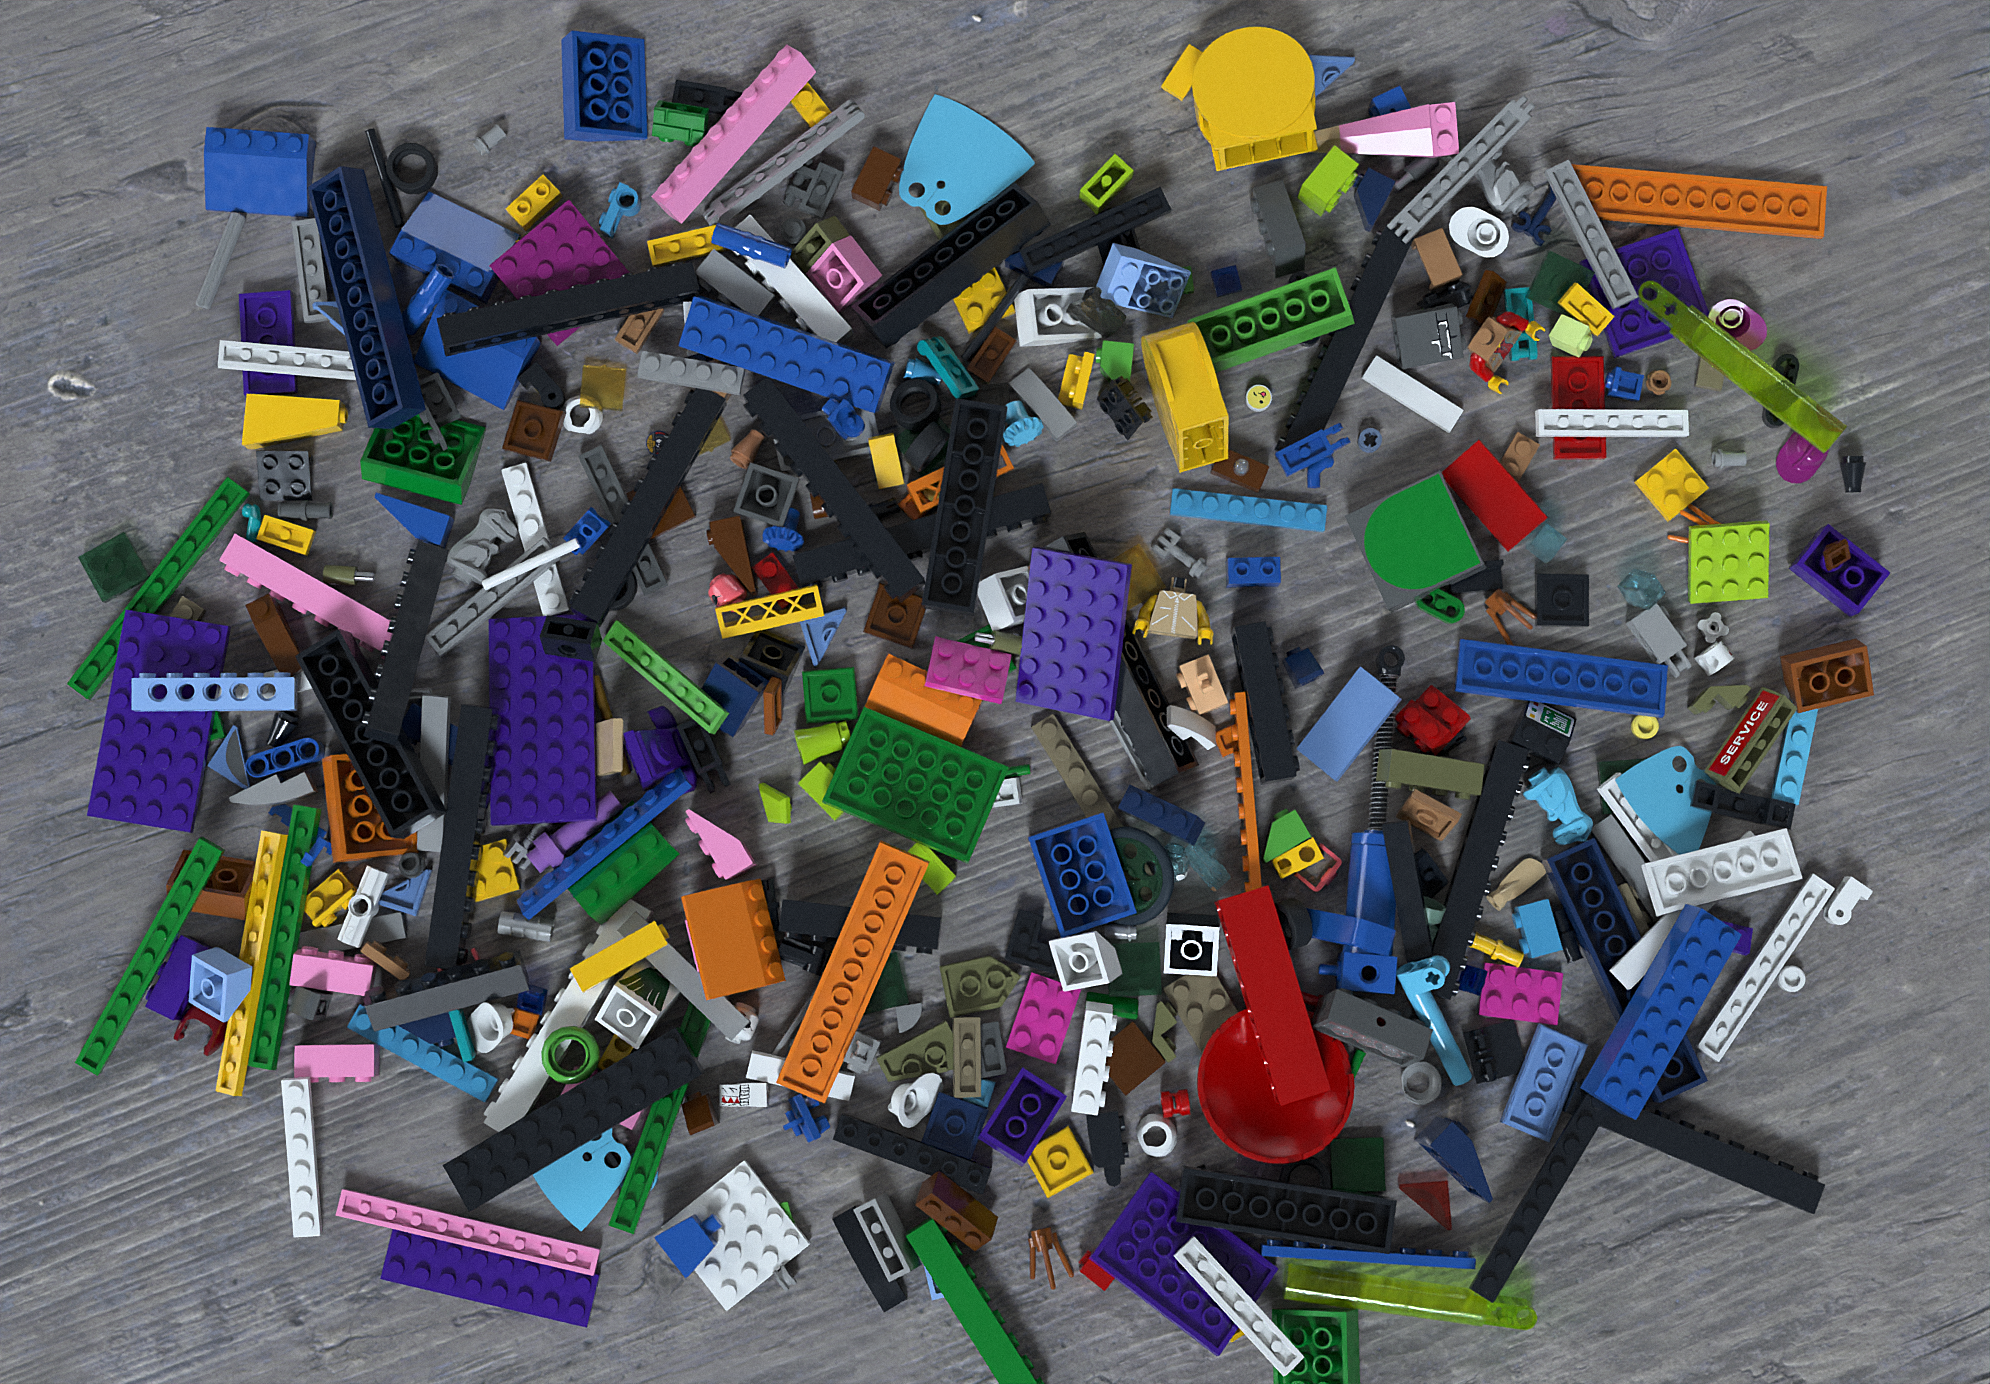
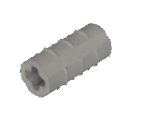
[498,911,555,942]

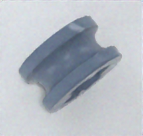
[1357,428,1382,453]

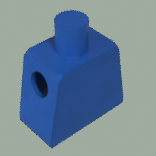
[655,1214,723,1278]

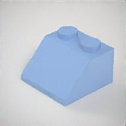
[189,947,252,1023]

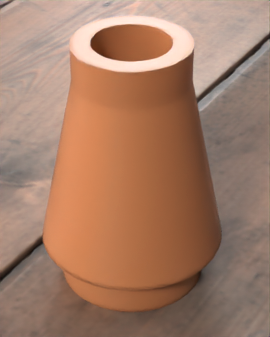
[730,429,764,469]

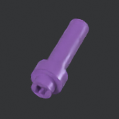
[526,790,624,873]

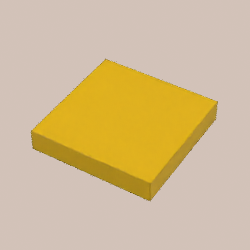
[1027,1126,1094,1198]

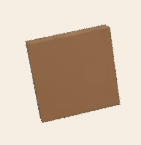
[1396,789,1462,841]

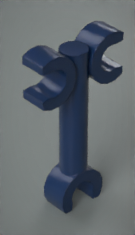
[1511,184,1557,246]

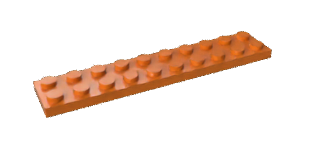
[1571,164,1827,239]
[776,840,930,1104]

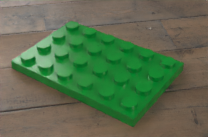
[822,707,1009,864]

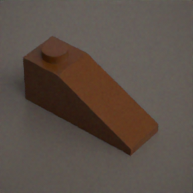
[706,516,757,596]
[245,593,303,677]

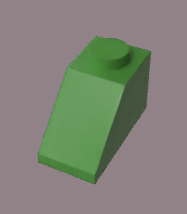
[1095,340,1134,396]
[1261,808,1311,864]

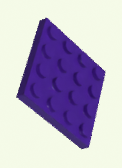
[1579,228,1709,359]

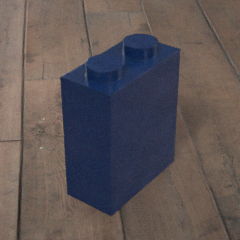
[701,652,769,737]

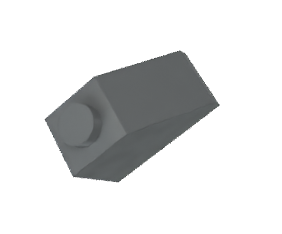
[288,986,333,1020]

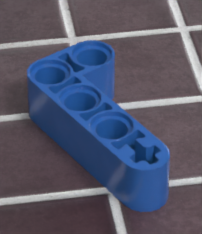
[1306,908,1396,956]

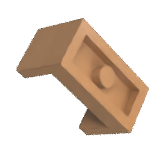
[1411,228,1463,291]

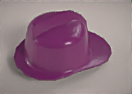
[1708,299,1767,351]
[1776,426,1829,484]

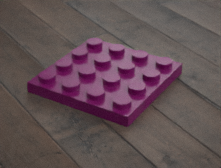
[489,199,630,346]

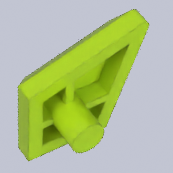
[758,783,792,824]

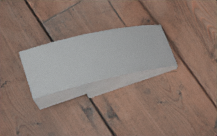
[1009,368,1077,442]
[229,772,319,806]

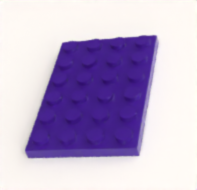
[1015,547,1132,721]
[1089,1172,1278,1356]

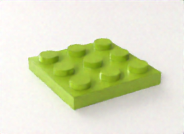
[1688,520,1770,604]

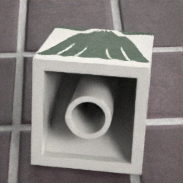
[595,958,681,1050]

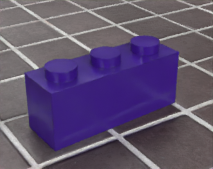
[145,935,213,1020]

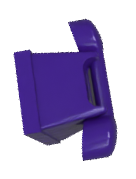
[623,706,697,795]

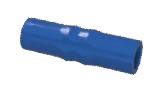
[711,222,792,269]
[401,264,455,335]

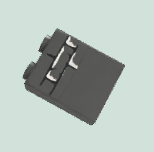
[1391,304,1466,369]

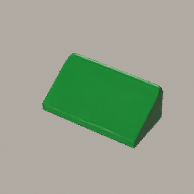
[1084,992,1139,1020]

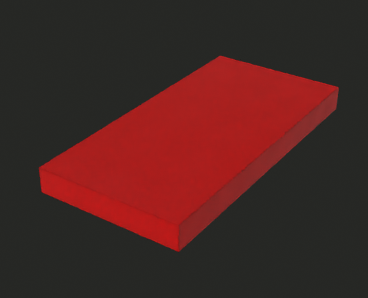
[1550,356,1607,460]
[1442,439,1548,551]

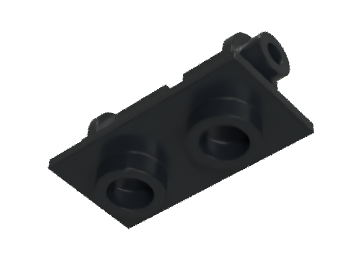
[1416,280,1473,309]

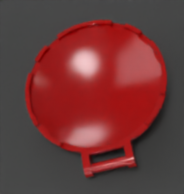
[1197,991,1355,1164]

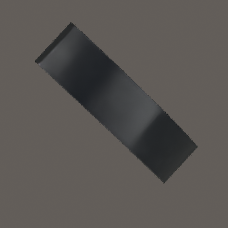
[1690,781,1796,830]
[832,1206,907,1312]

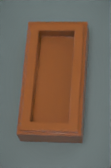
[763,677,782,735]

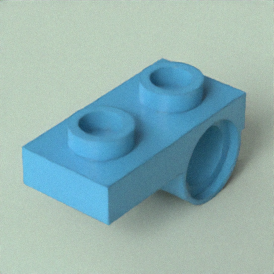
[599,182,641,239]

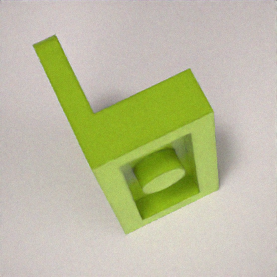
[907,842,956,895]

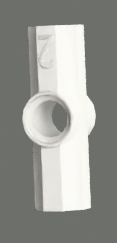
[338,865,390,948]

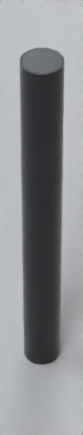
[365,129,405,228]
[961,273,1030,362]

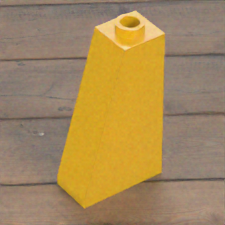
[242,393,348,449]
[569,921,669,993]

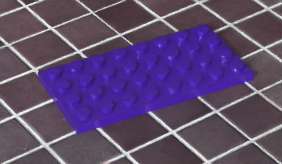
[87,610,231,833]
[489,614,597,826]

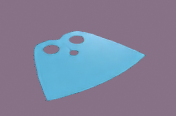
[1615,746,1716,855]
[533,1128,631,1231]

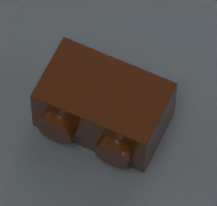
[851,146,904,211]

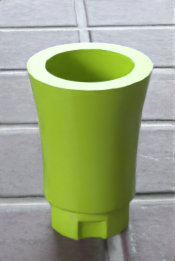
[794,721,851,765]

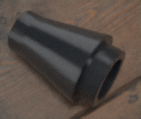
[1839,456,1866,493]
[266,711,299,748]

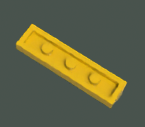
[715,585,824,639]

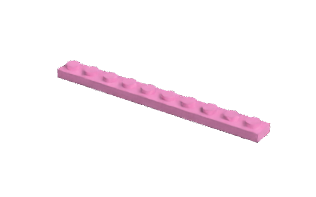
[336,1189,601,1276]

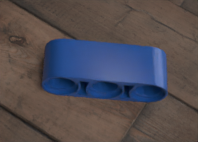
[246,738,325,779]

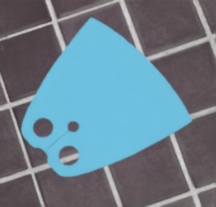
[899,94,1035,225]

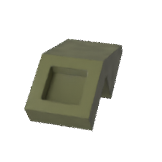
[1687,685,1751,715]
[1151,1001,1178,1063]

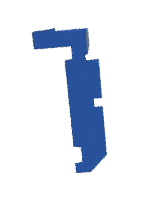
[268,804,332,867]

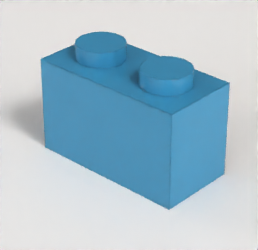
[1512,899,1563,958]

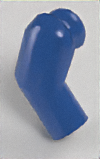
[1307,455,1334,488]

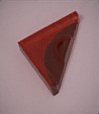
[1398,1180,1452,1230]

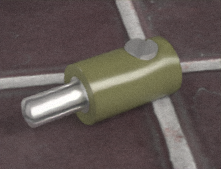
[323,565,375,586]
[975,630,1023,655]

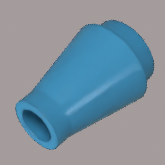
[903,358,941,386]

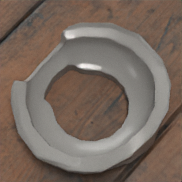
[1402,1061,1441,1105]

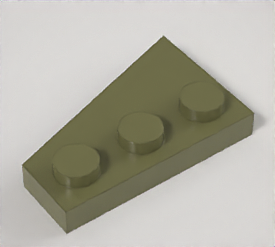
[876,1020,953,1082]

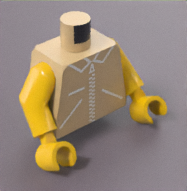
[1132,577,1214,645]

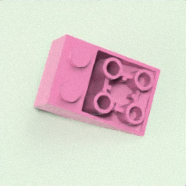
[685,809,757,881]

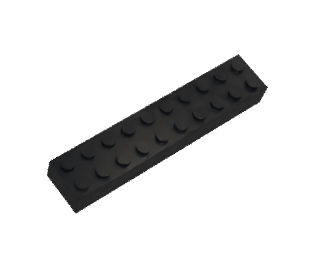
[1043,532,1199,786]
[443,1027,705,1212]

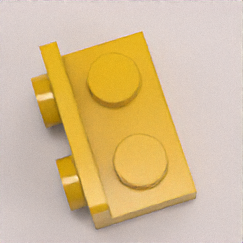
[1058,352,1095,410]
[304,869,357,927]

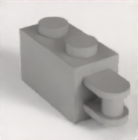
[1626,603,1691,678]
[843,1030,882,1074]

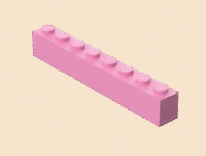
[651,44,816,224]
[219,534,392,659]

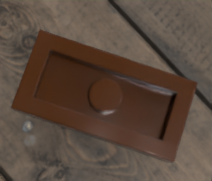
[1466,270,1507,328]
[967,326,1017,384]

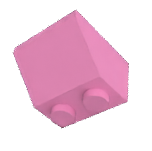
[806,236,882,313]

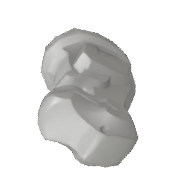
[1475,149,1535,215]
[446,509,518,585]

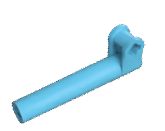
[1396,955,1472,1086]

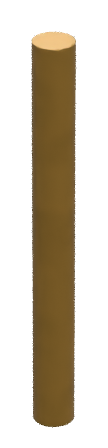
[595,675,631,777]

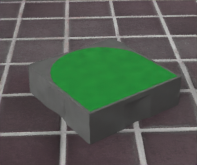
[1345,470,1487,613]

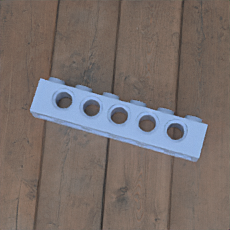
[132,672,297,712]

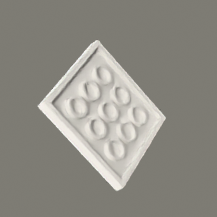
[661,1160,811,1311]

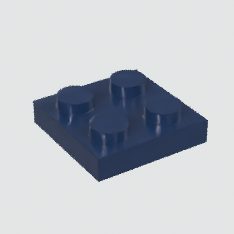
[921,1091,989,1160]

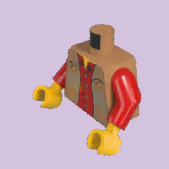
[1468,311,1545,394]

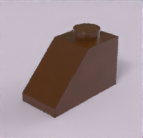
[681,1091,720,1135]

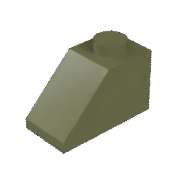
[791,216,850,273]

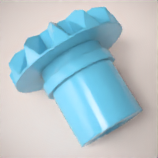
[1003,401,1044,447]

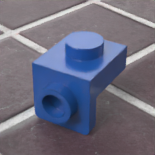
[1605,366,1644,402]

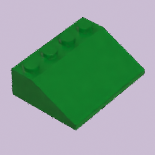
[360,414,486,505]
[568,800,680,925]
[1272,1308,1360,1384]

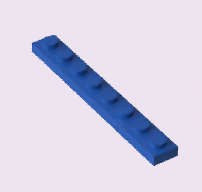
[516,768,692,920]
[1260,1239,1476,1269]

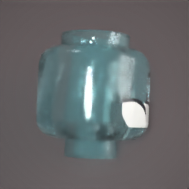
[1154,843,1190,883]

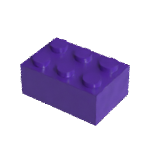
[1788,524,1890,617]
[978,1067,1067,1167]

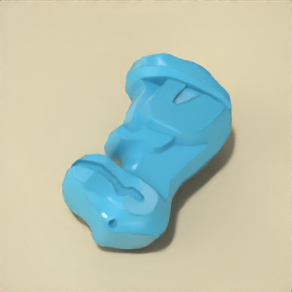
[1523,767,1593,846]

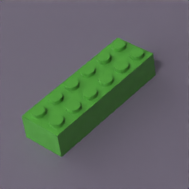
[1188,267,1355,373]

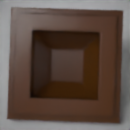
[1823,539,1851,571]

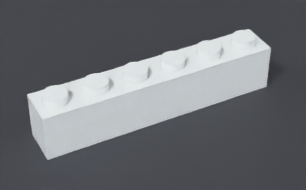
[731,215,853,344]

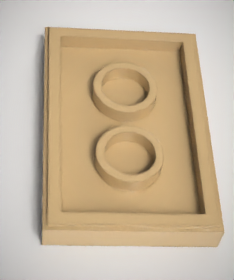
[596,718,623,777]

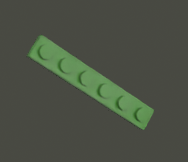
[602,620,729,734]

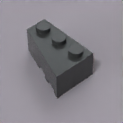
[1250,180,1305,278]

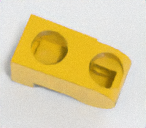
[1271,837,1324,879]
[597,1034,635,1070]

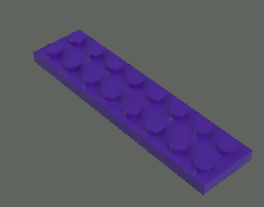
[380,1229,601,1328]

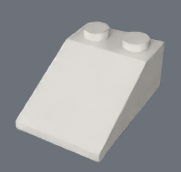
[1014,287,1102,347]

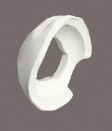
[561,395,603,434]
[1136,1113,1177,1157]

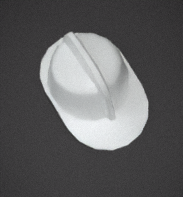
[1449,207,1509,258]
[467,1002,515,1053]
[888,1073,944,1128]

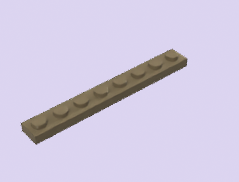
[1031,714,1161,905]

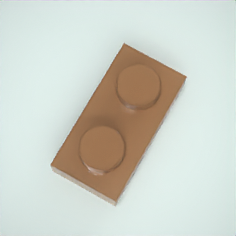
[614,309,665,355]
[1500,432,1540,482]
[360,940,410,980]

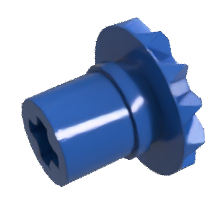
[762,508,804,552]

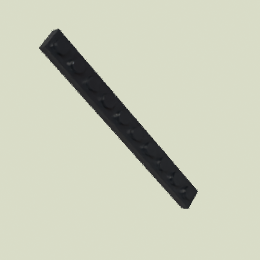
[1469,1092,1610,1303]

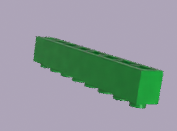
[906,1217,1045,1384]

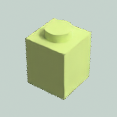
[1549,314,1593,358]

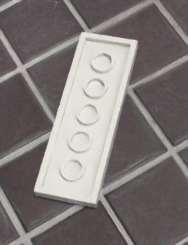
[1641,828,1803,916]

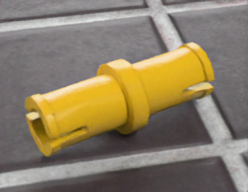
[1469,932,1524,968]

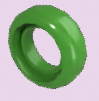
[541,1026,600,1084]

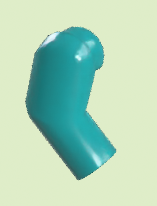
[242,503,262,542]

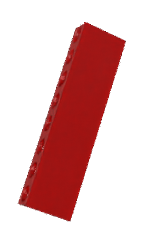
[1215,885,1331,1106]

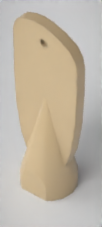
[1486,858,1546,911]

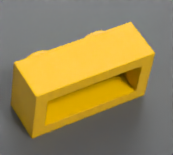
[506,174,563,231]

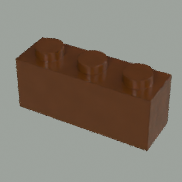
[915,1171,998,1251]

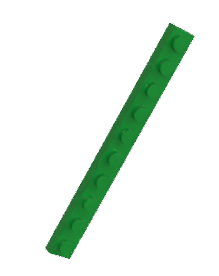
[67,477,250,700]
[248,805,322,1070]
[75,837,225,1076]
[609,1002,711,1234]

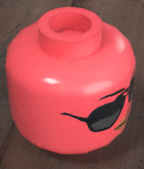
[708,573,747,612]

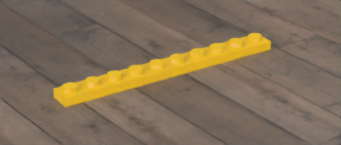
[215,830,288,1096]

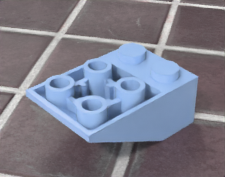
[1095,243,1191,318]

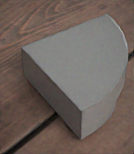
[896,1003,922,1033]

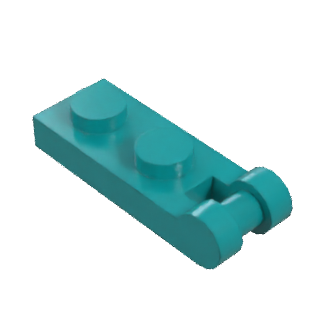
[1503,287,1538,361]
[917,336,979,399]

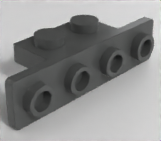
[419,372,461,451]

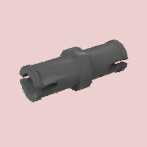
[278,500,333,521]

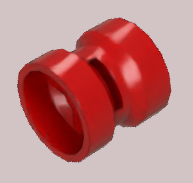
[1160,1089,1190,1118]

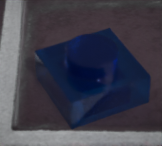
[1210,265,1242,298]
[1459,965,1488,996]
[517,984,548,1015]

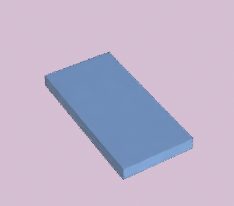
[1296,666,1402,782]
[1500,1024,1588,1142]

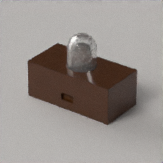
[1210,449,1270,493]

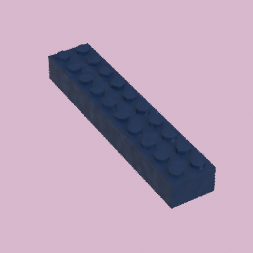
[307,166,426,429]
[1541,838,1708,1103]

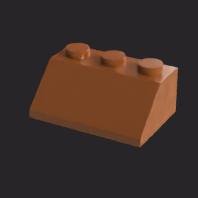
[1780,638,1874,713]
[166,849,256,920]

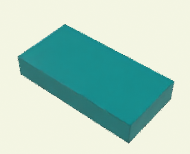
[449,1008,476,1063]

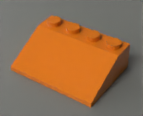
[865,653,983,747]
[322,754,419,863]
[681,878,786,1000]

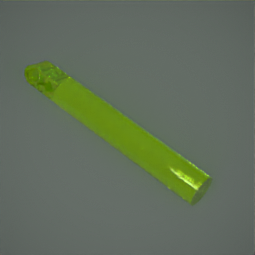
[1637,281,1847,454]
[1282,1263,1537,1330]

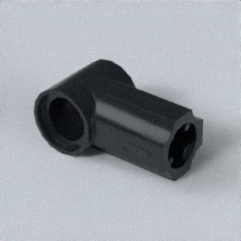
[779,937,832,977]

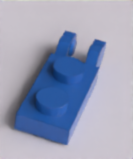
[1275,423,1351,477]

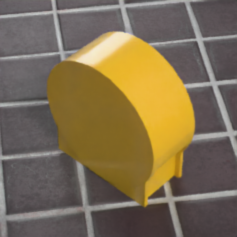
[1192,27,1318,171]

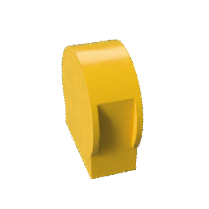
[1141,322,1229,473]

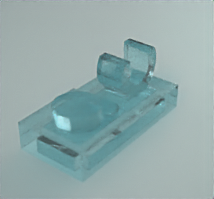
[1179,837,1231,892]

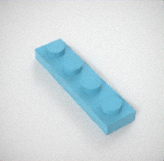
[1771,700,1818,806]

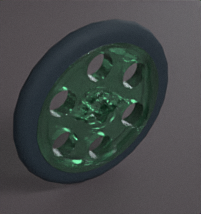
[1109,827,1174,926]

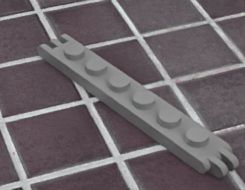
[1387,95,1536,244]
[703,100,865,226]

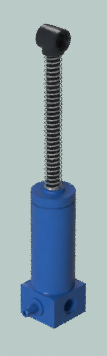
[1318,645,1405,994]

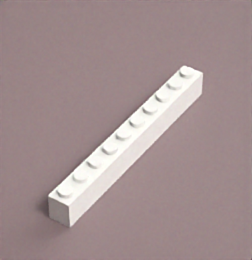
[484,898,654,1132]

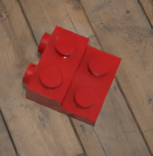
[1394,685,1471,756]

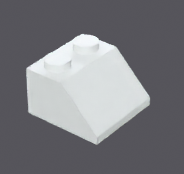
[978,566,1030,631]
[1049,931,1123,991]

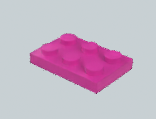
[925,636,1012,704]
[1477,963,1563,1025]
[1006,972,1081,1065]

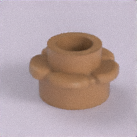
[1646,370,1671,395]

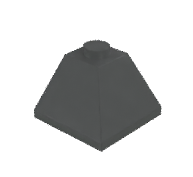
[733,462,800,527]

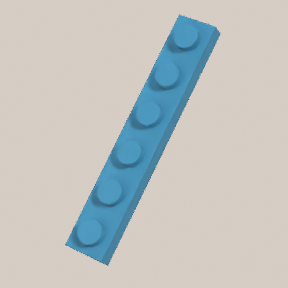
[1170,488,1327,532]
[347,1004,499,1103]

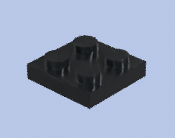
[1535,574,1589,627]

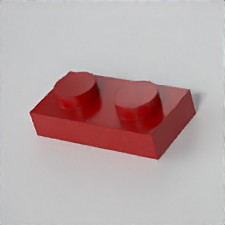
[752,552,803,610]

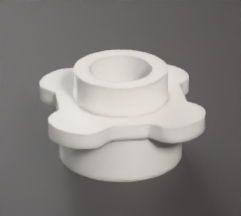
[1697,612,1729,643]

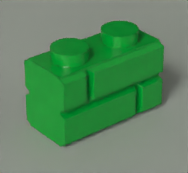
[652,100,709,147]

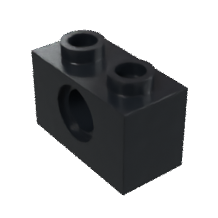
[539,615,602,662]

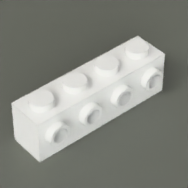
[1071,1001,1117,1115]

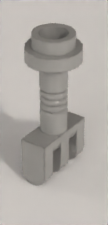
[1151,528,1208,578]
[503,823,553,870]

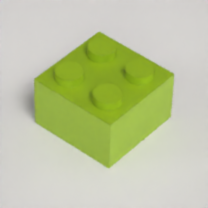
[1297,145,1359,217]

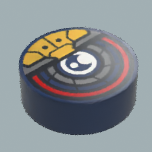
[646,430,666,457]

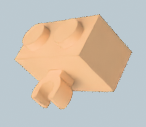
[1176,654,1228,716]

